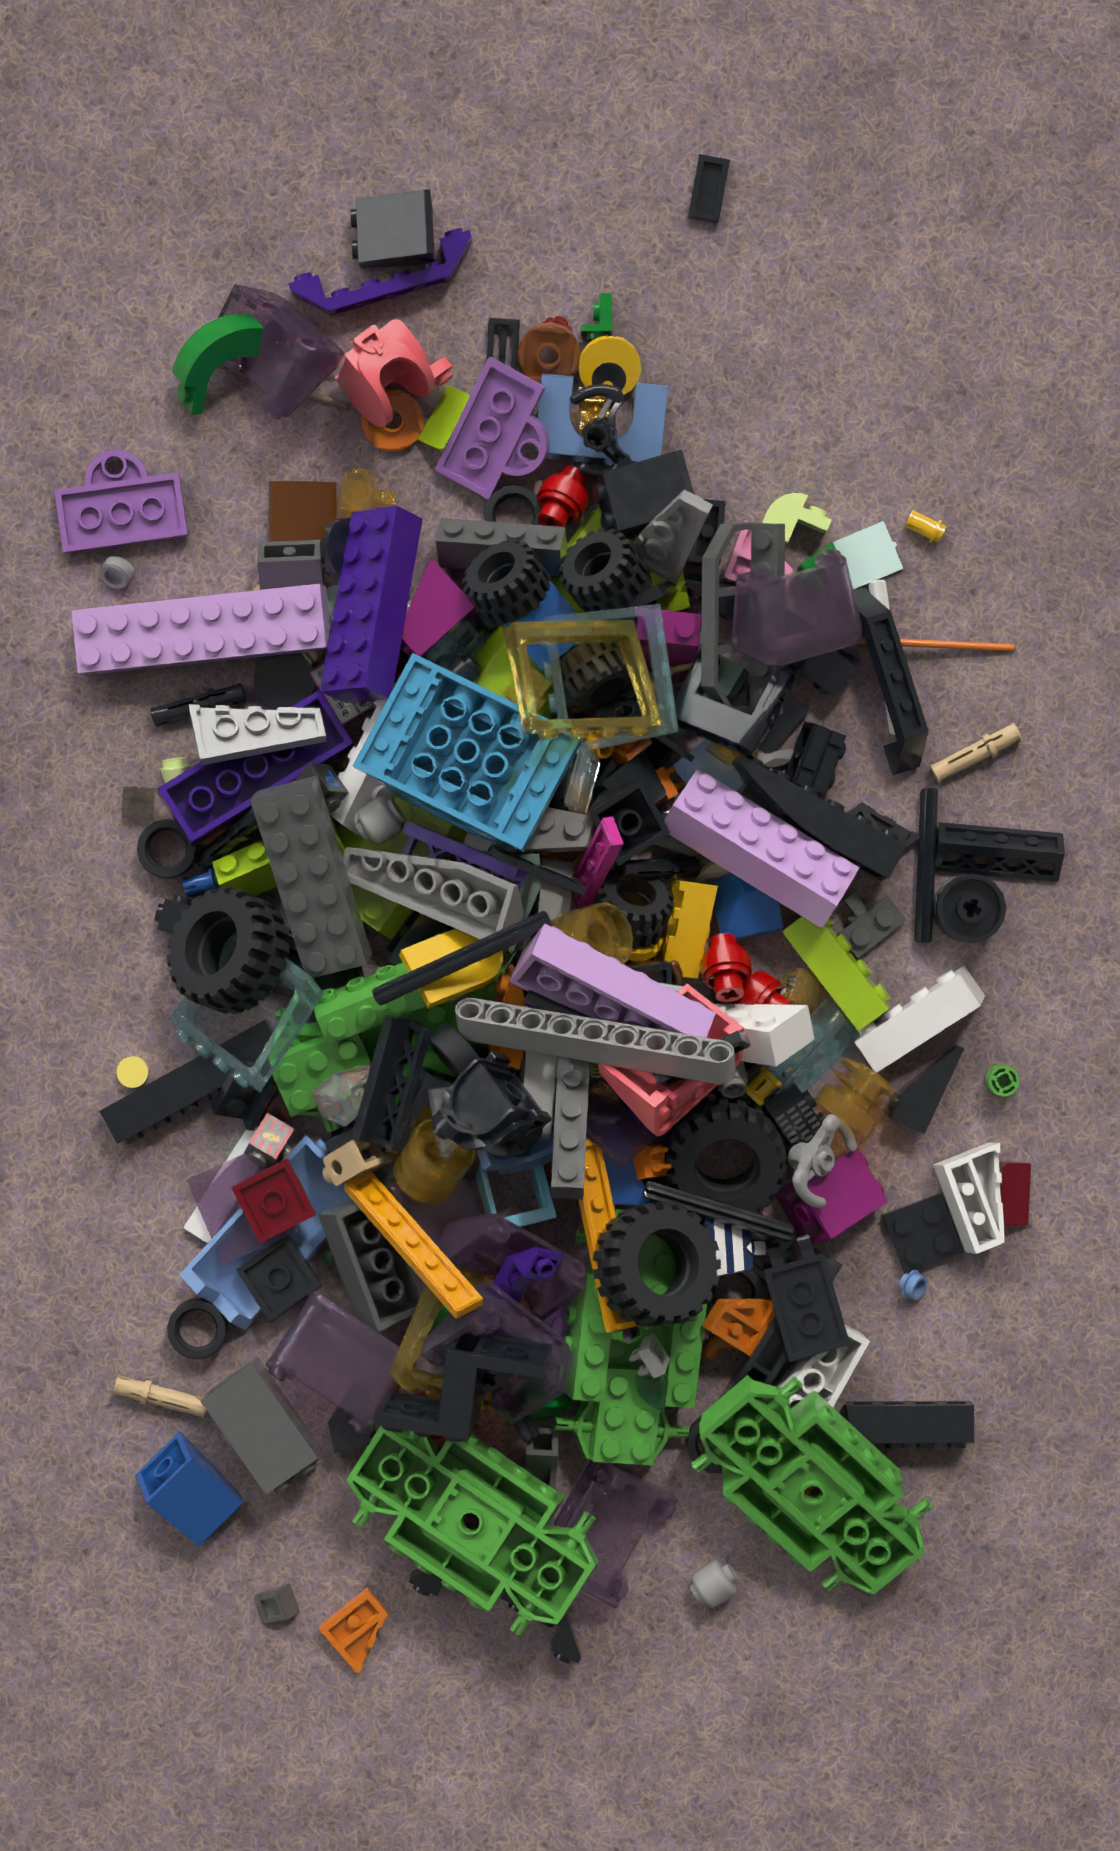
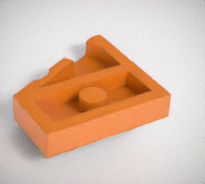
[701,1299,776,1356]
[319,1587,388,1674]

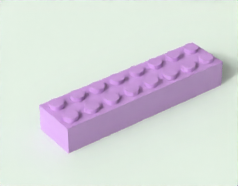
[71,584,331,675]

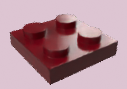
[231,1158,317,1243]

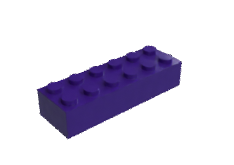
[320,505,423,703]
[157,690,353,847]

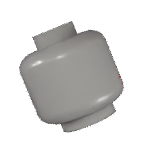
[356,797,405,844]
[690,1560,738,1608]

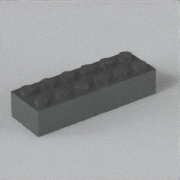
[250,776,372,980]

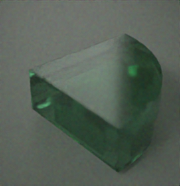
[635,1375,669,1411]

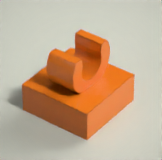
[655,766,684,806]
[631,1144,671,1180]

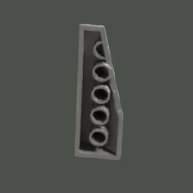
[343,847,524,939]

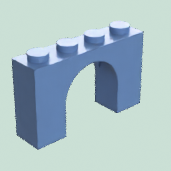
[535,373,668,465]

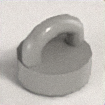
[99,556,134,589]

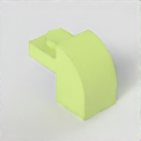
[762,493,832,545]

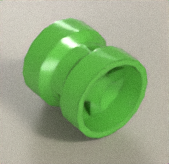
[985,1064,1020,1097]

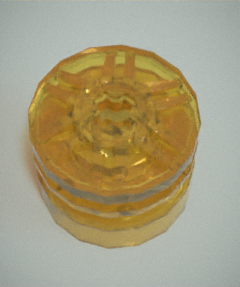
[552,902,633,964]
[814,1057,898,1138]
[393,1119,476,1204]

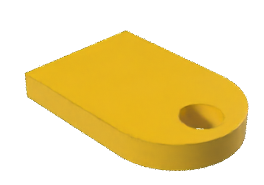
[399,928,503,1009]

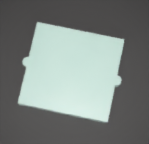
[833,521,903,590]

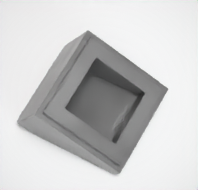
[254,1583,300,1625]

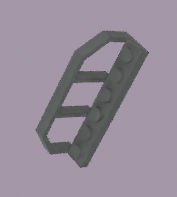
[701,522,785,715]

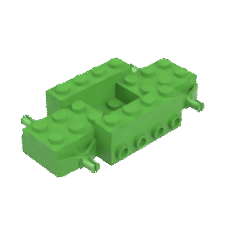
[264,955,505,1132]
[553,1206,707,1466]
[691,1375,933,1594]
[347,1426,599,1636]

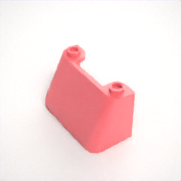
[598,984,744,1136]

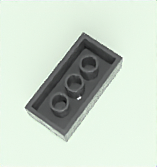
[318,1199,430,1332]

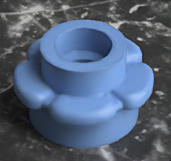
[899,1270,927,1300]

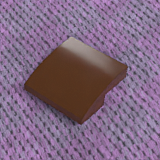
[268,481,337,542]

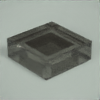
[122,787,155,819]

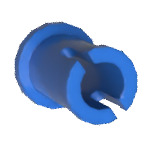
[182,868,220,897]

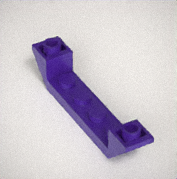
[288,228,472,316]
[467,1247,564,1401]

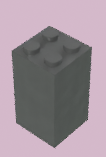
[201,1356,322,1494]

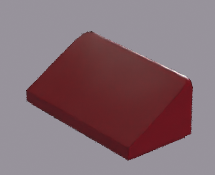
[999,1161,1031,1226]

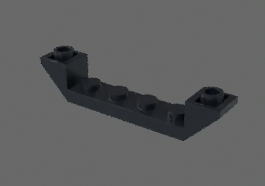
[836,588,929,776]
[409,1569,581,1664]

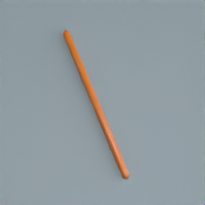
[845,636,1016,652]

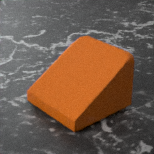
[612,735,652,765]

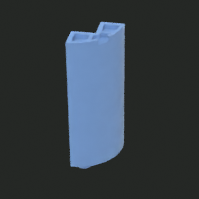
[179,1135,351,1330]

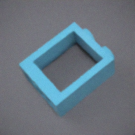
[475,1164,556,1235]

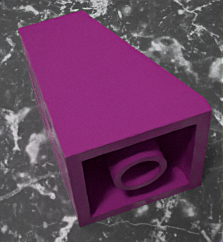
[400,559,477,659]
[632,607,702,682]
[774,1148,888,1244]

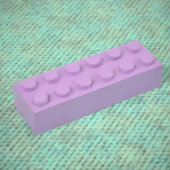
[664,769,860,928]
[509,924,716,1038]

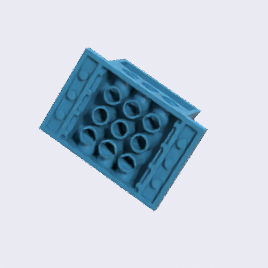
[352,653,584,852]

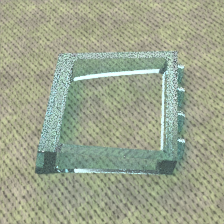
[539,604,679,754]
[169,931,324,1093]

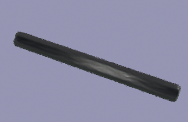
[372,911,552,1006]

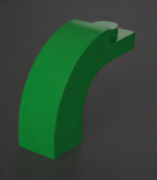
[172,313,264,415]

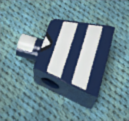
[699,1218,766,1277]

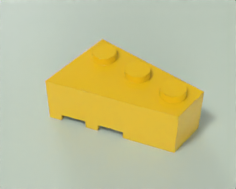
[657,880,718,979]

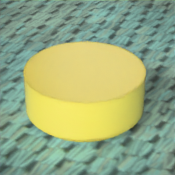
[117,1056,149,1088]

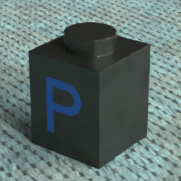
[293,763,349,814]

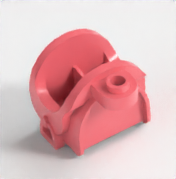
[335,319,453,427]

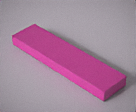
[572,816,624,911]

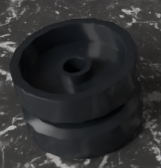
[933,874,1006,943]

